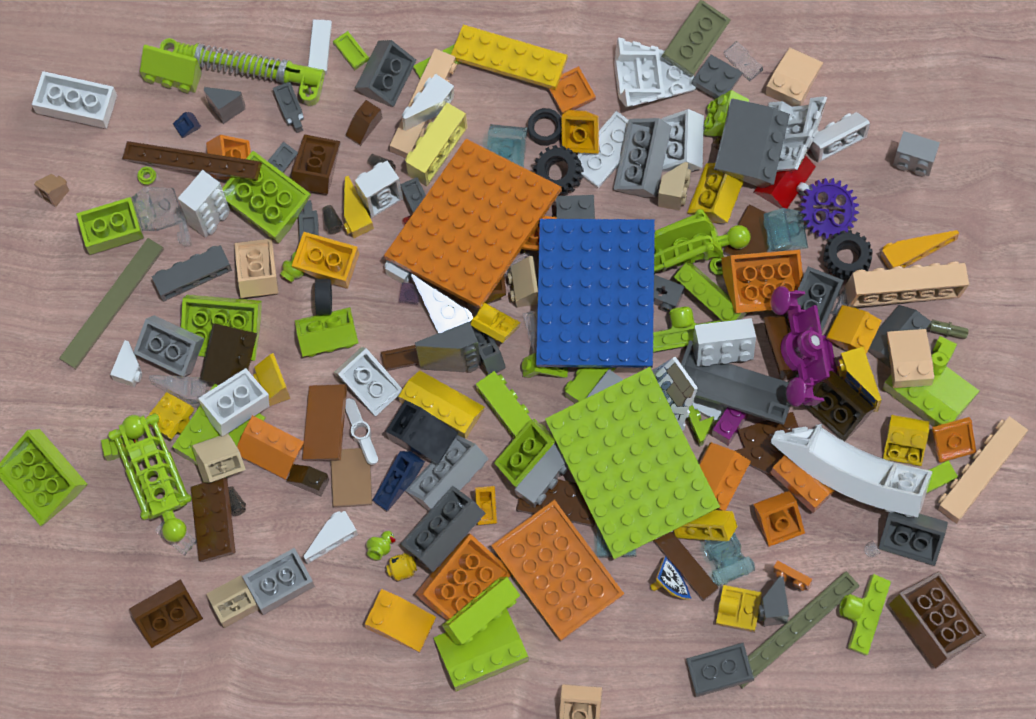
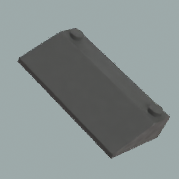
[681,341,799,425]

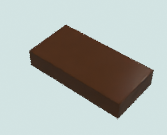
[381,345,419,371]

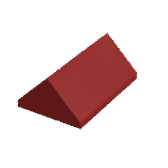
[754,156,816,212]

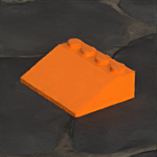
[721,250,803,313]
[415,534,511,620]

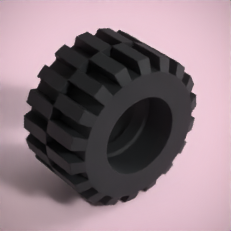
[533,145,584,196]
[823,230,873,282]

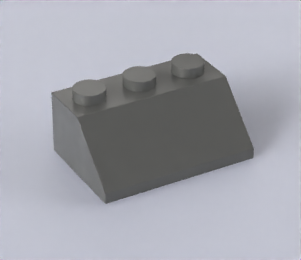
[355,40,417,107]
[786,266,844,334]
[868,305,931,369]
[878,512,948,566]

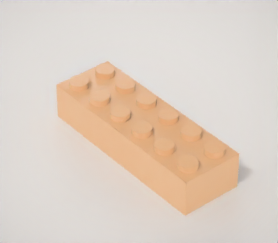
[845,262,969,307]

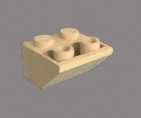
[658,162,691,211]
[191,433,246,482]
[207,575,259,628]

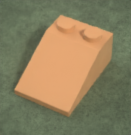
[766,48,823,107]
[234,239,278,298]
[887,329,934,388]

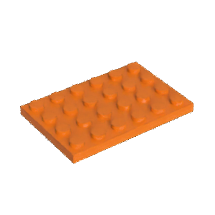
[491,500,625,641]

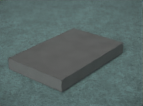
[686,643,754,697]

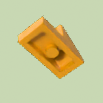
[475,486,497,525]

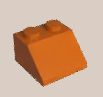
[206,135,251,180]
[753,491,805,547]

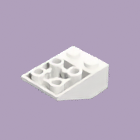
[402,74,454,131]

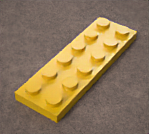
[451,25,568,90]

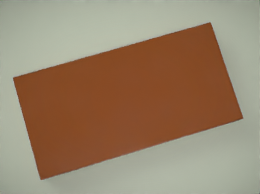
[302,384,347,461]

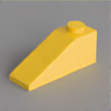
[343,176,374,238]
[674,510,738,541]

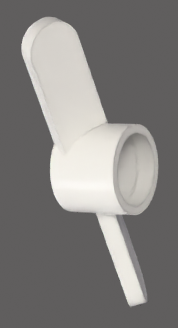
[345,398,378,465]

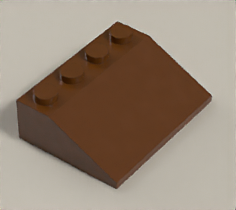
[889,572,986,669]

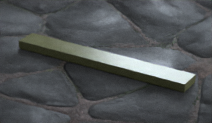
[59,238,164,370]
[739,571,860,689]

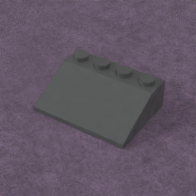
[714,98,790,188]
[415,321,481,372]

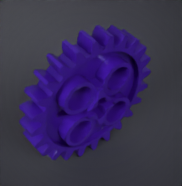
[798,178,859,240]

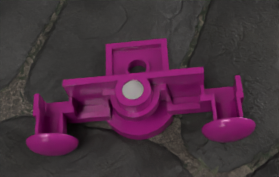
[770,286,837,407]

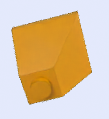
[561,110,599,154]

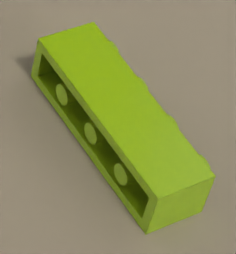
[674,262,748,322]
[565,367,616,404]
[476,371,537,439]
[442,577,521,645]

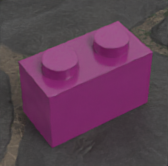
[712,407,749,446]

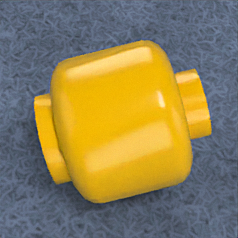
[386,553,417,581]

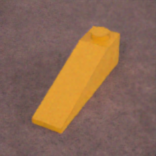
[880,230,959,270]

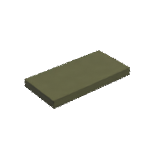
[661,0,731,77]

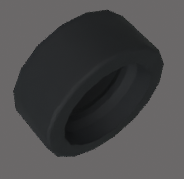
[528,108,562,146]
[315,279,332,315]

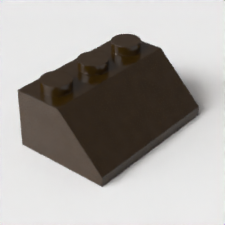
[200,323,257,384]
[802,370,875,442]

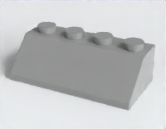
[614,118,672,197]
[406,435,488,511]

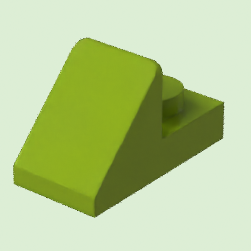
[687,404,714,446]

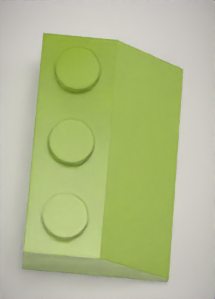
[140,44,202,93]
[295,307,358,357]
[494,419,555,487]

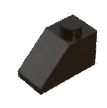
[286,464,329,496]

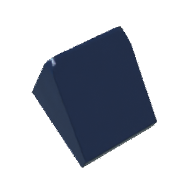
[173,112,201,138]

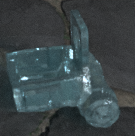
[704,533,755,587]

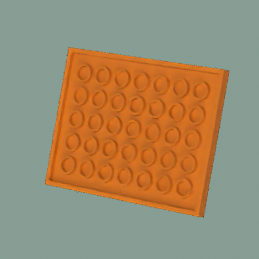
[384,139,562,309]

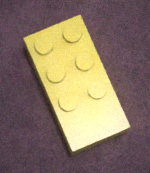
[405,103,468,187]

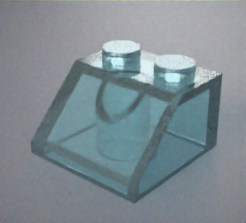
[487,124,528,168]
[763,208,808,252]

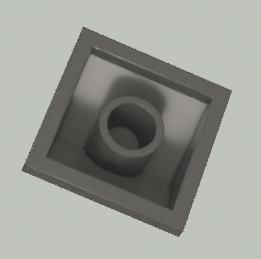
[204,87,246,124]

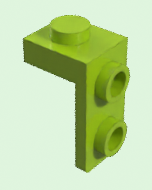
[522,353,568,378]

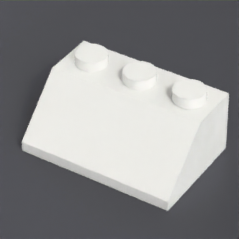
[661,109,704,172]
[809,112,870,163]
[198,368,269,436]

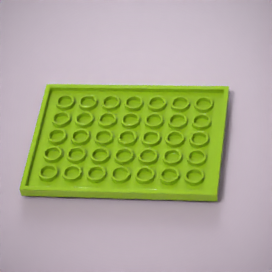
[545,367,720,560]

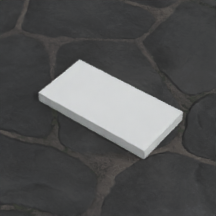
[577,111,629,189]

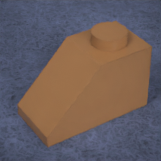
[34,174,69,207]

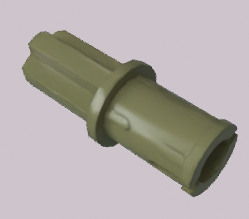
[929,319,969,339]

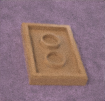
[331,448,372,508]

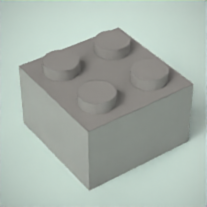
[893,131,940,176]

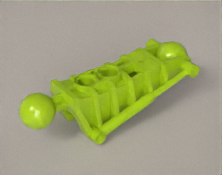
[654,209,751,273]
[108,413,192,542]

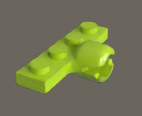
[653,306,722,352]
[839,574,891,655]

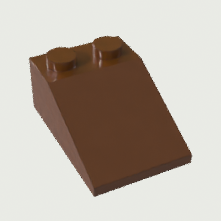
[292,134,341,194]

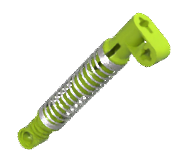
[160,38,325,106]

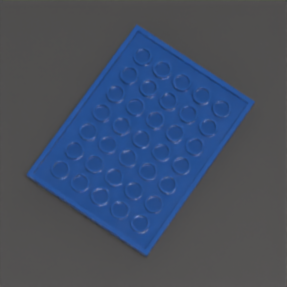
[536,219,655,368]

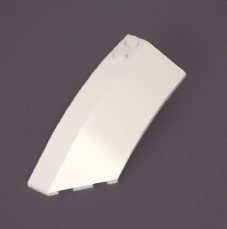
[771,424,932,517]

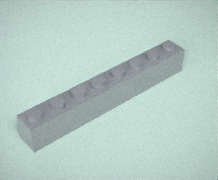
[515,369,624,508]

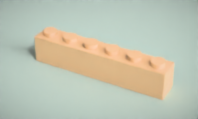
[390,48,457,158]
[938,416,1028,524]

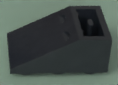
[385,400,458,465]

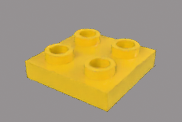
[471,303,521,343]
[146,392,195,440]
[716,585,762,632]

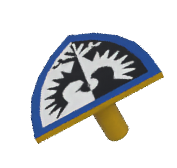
[651,556,691,600]

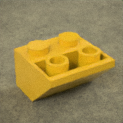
[883,415,930,466]

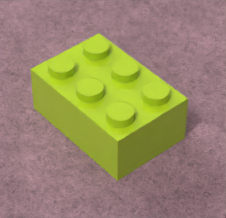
[76,197,144,255]

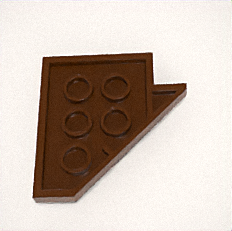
[735,412,799,478]

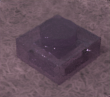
[399,282,420,305]

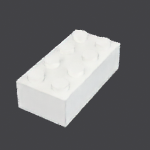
[32,71,117,129]
[178,170,230,238]

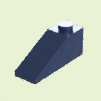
[372,451,425,511]

